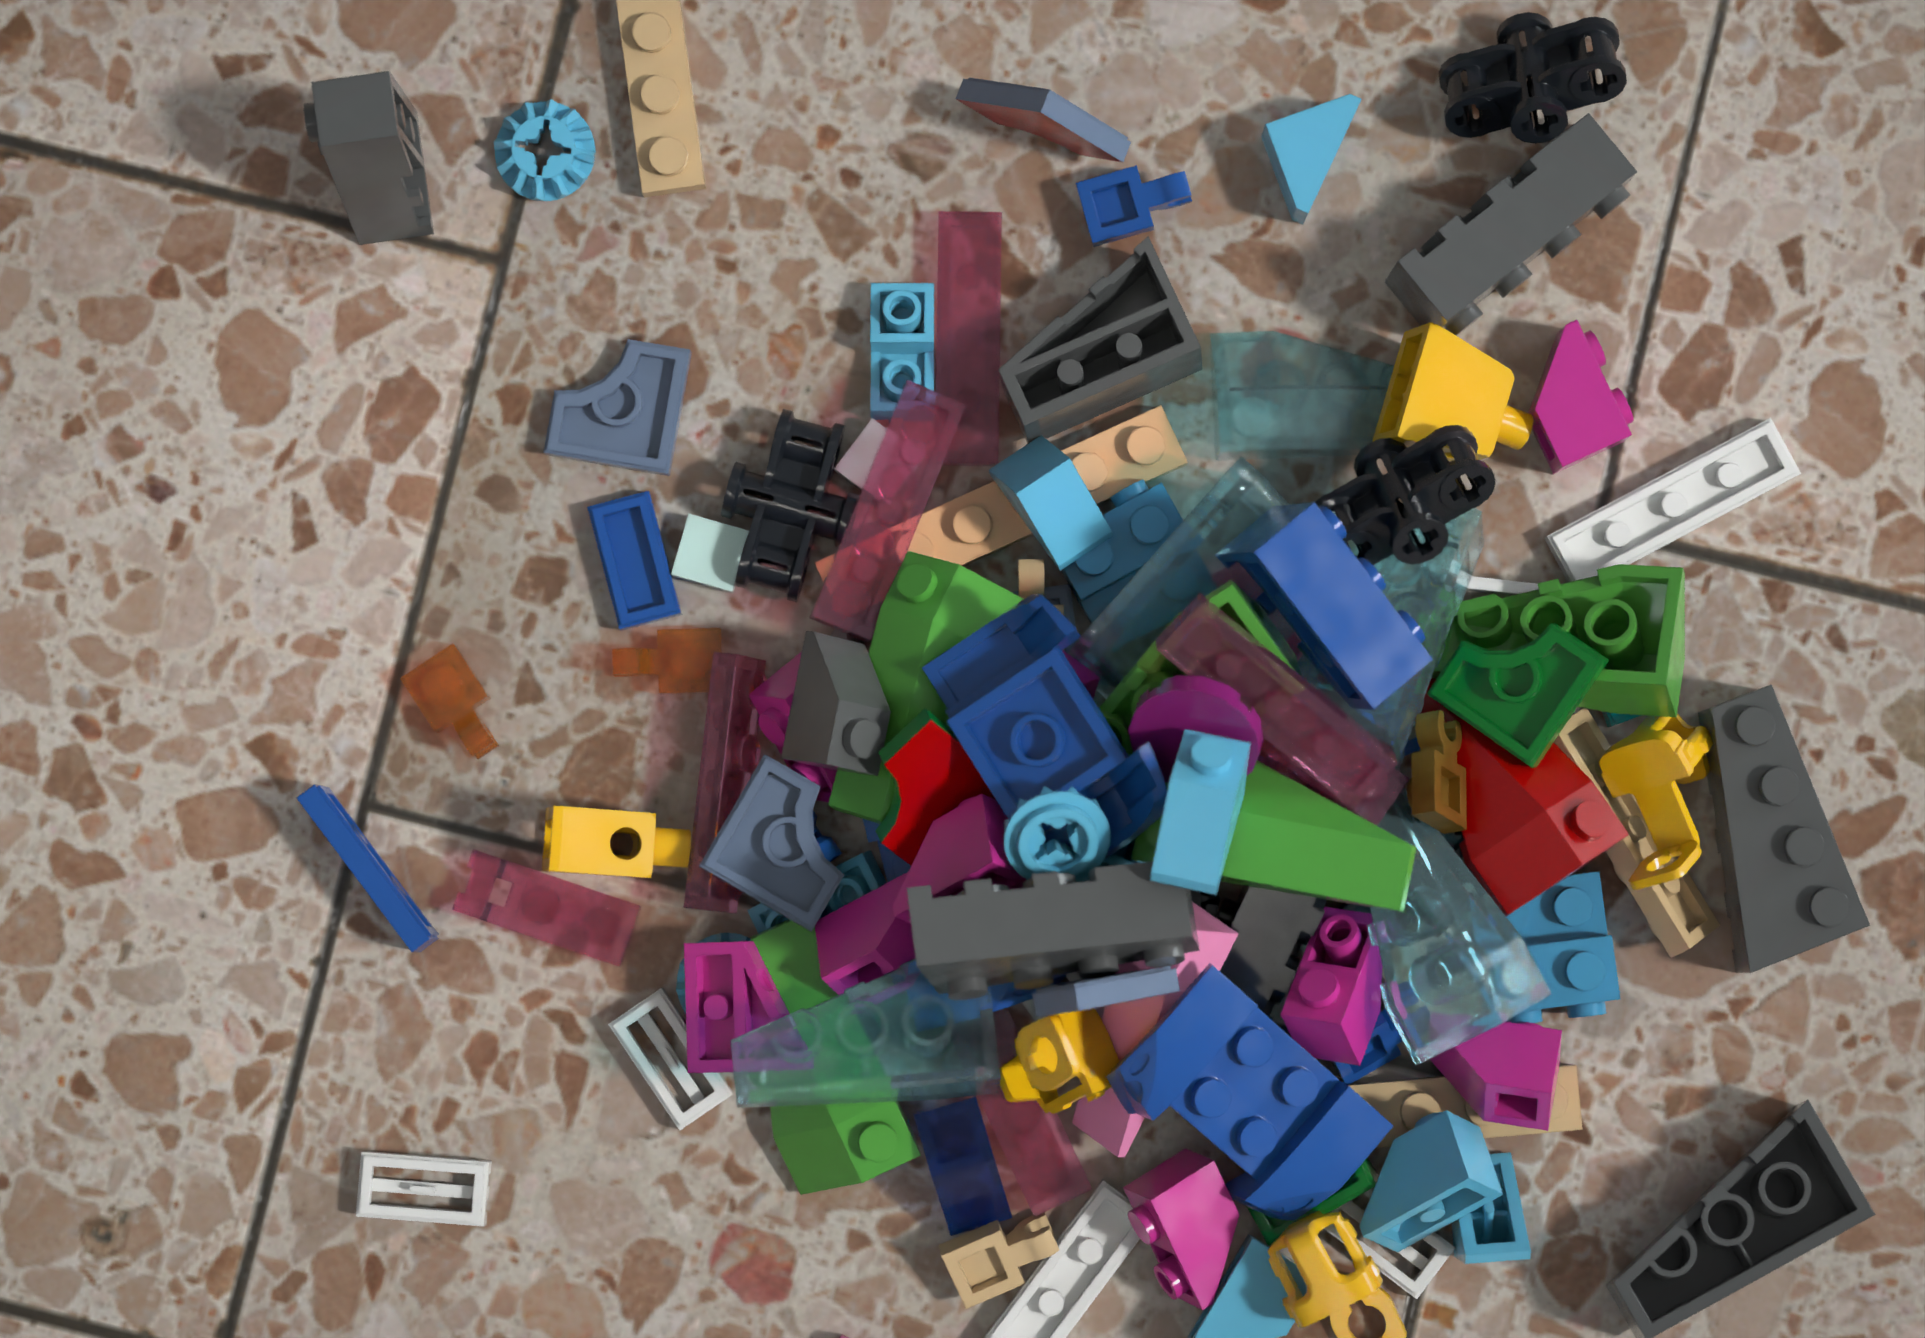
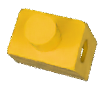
[1372,322,1533,461]
[541,806,691,878]

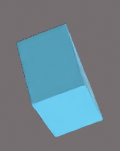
[1261,94,1362,224]
[989,435,1113,571]
[1451,1152,1531,1264]

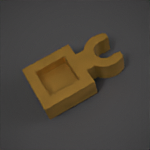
[1407,710,1467,834]

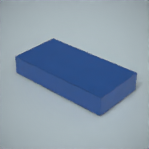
[587,491,682,631]

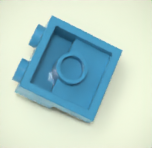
[1061,479,1218,659]
[1469,871,1621,1023]

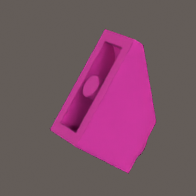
[893,794,1027,923]

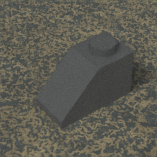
[781,631,891,776]

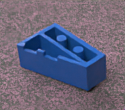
[1215,502,1433,710]

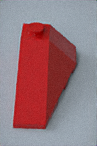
[1406,674,1629,919]

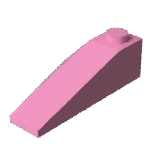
[1072,902,1239,1157]

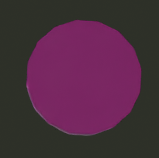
[1129,675,1264,783]

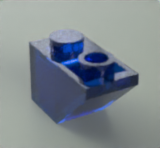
[914,1093,1013,1236]

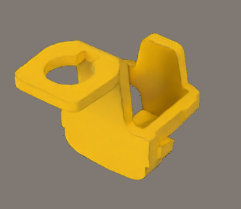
[1599,714,1713,890]
[996,1008,1119,1114]
[1267,1210,1407,1338]

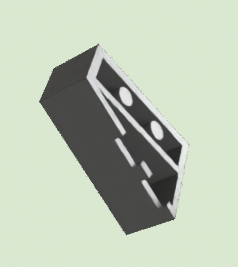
[304,71,434,245]

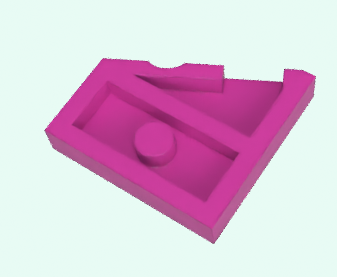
[684,941,813,1073]

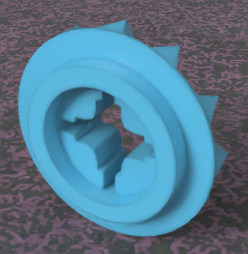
[494,99,596,201]
[1004,786,1110,882]

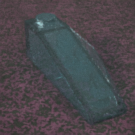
[1210,331,1394,461]
[1342,777,1552,1065]
[731,958,1001,1108]

